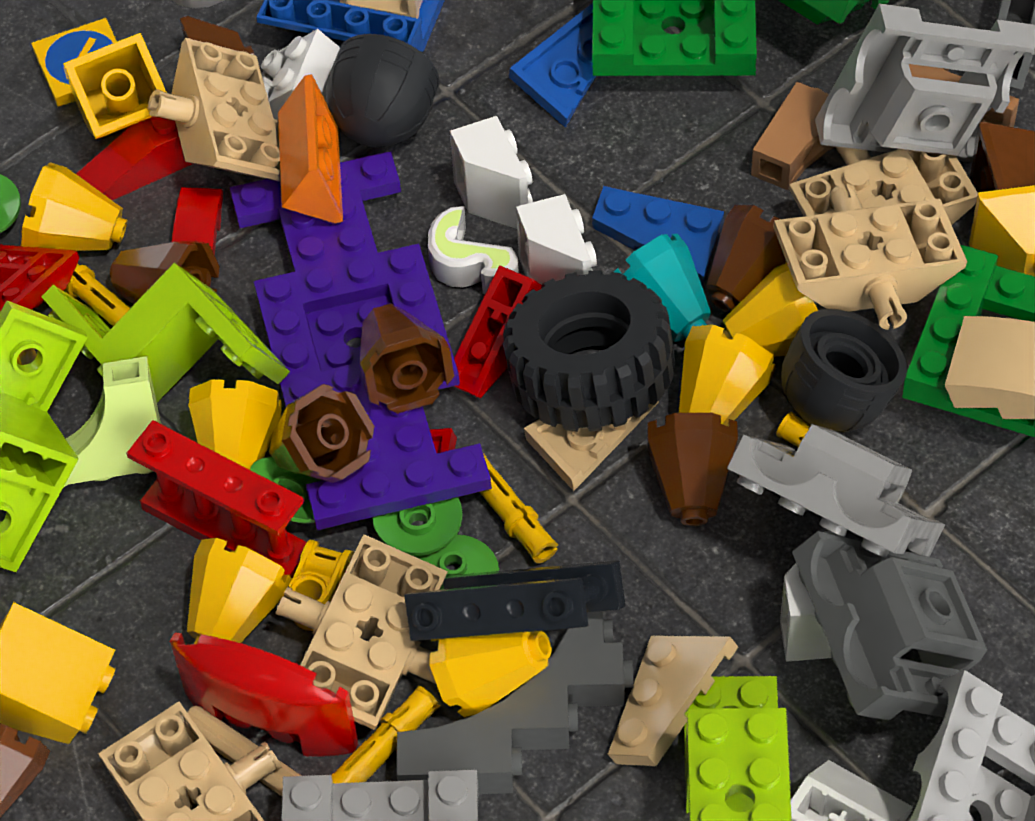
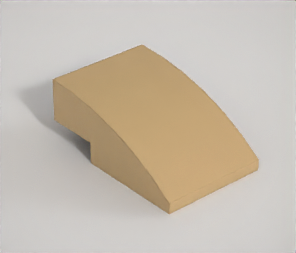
[945,316,1035,419]

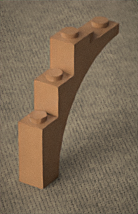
[751,64,1019,190]

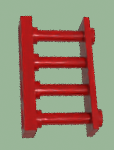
[126,420,307,578]

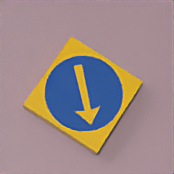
[31,18,117,107]

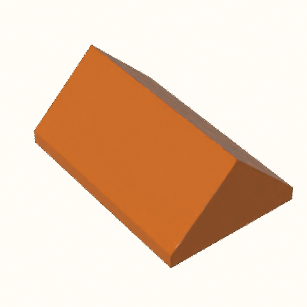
[278,74,343,223]

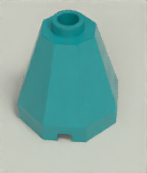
[614,234,711,342]

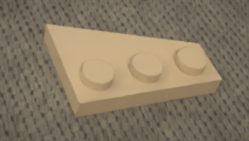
[524,401,659,491]
[608,636,738,766]

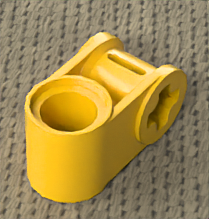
[289,540,354,631]

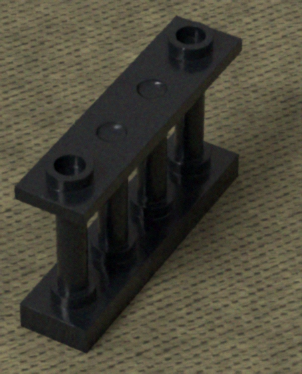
[404,560,626,641]

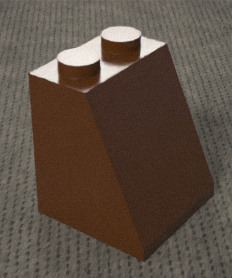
[970,123,1035,193]

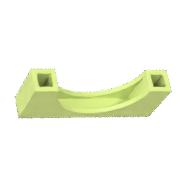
[64,356,161,487]

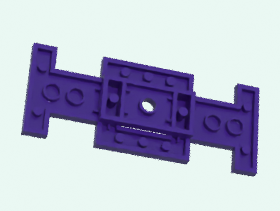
[230,151,492,530]

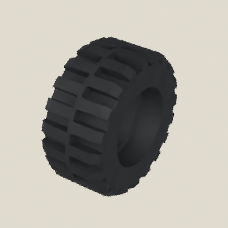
[503,270,675,432]

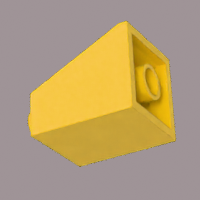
[63,33,167,139]
[0,602,116,744]

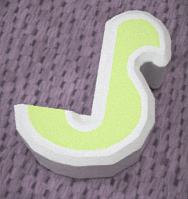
[428,206,519,294]

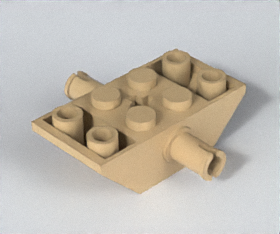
[148,38,281,182]
[789,147,978,225]
[773,184,967,330]
[276,534,448,730]
[98,702,281,821]

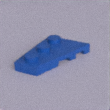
[509,3,596,128]
[592,186,724,286]

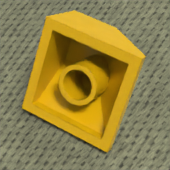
[969,185,1035,277]

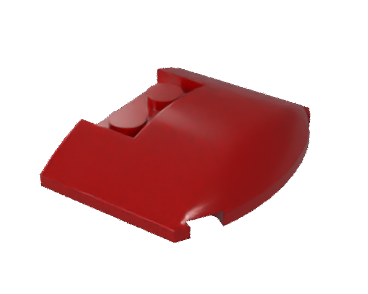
[0,244,79,312]
[170,633,358,756]

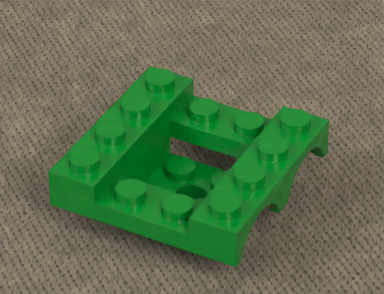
[592,0,757,76]
[902,245,1035,437]

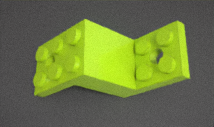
[41,262,290,403]
[0,300,88,572]
[684,676,792,821]

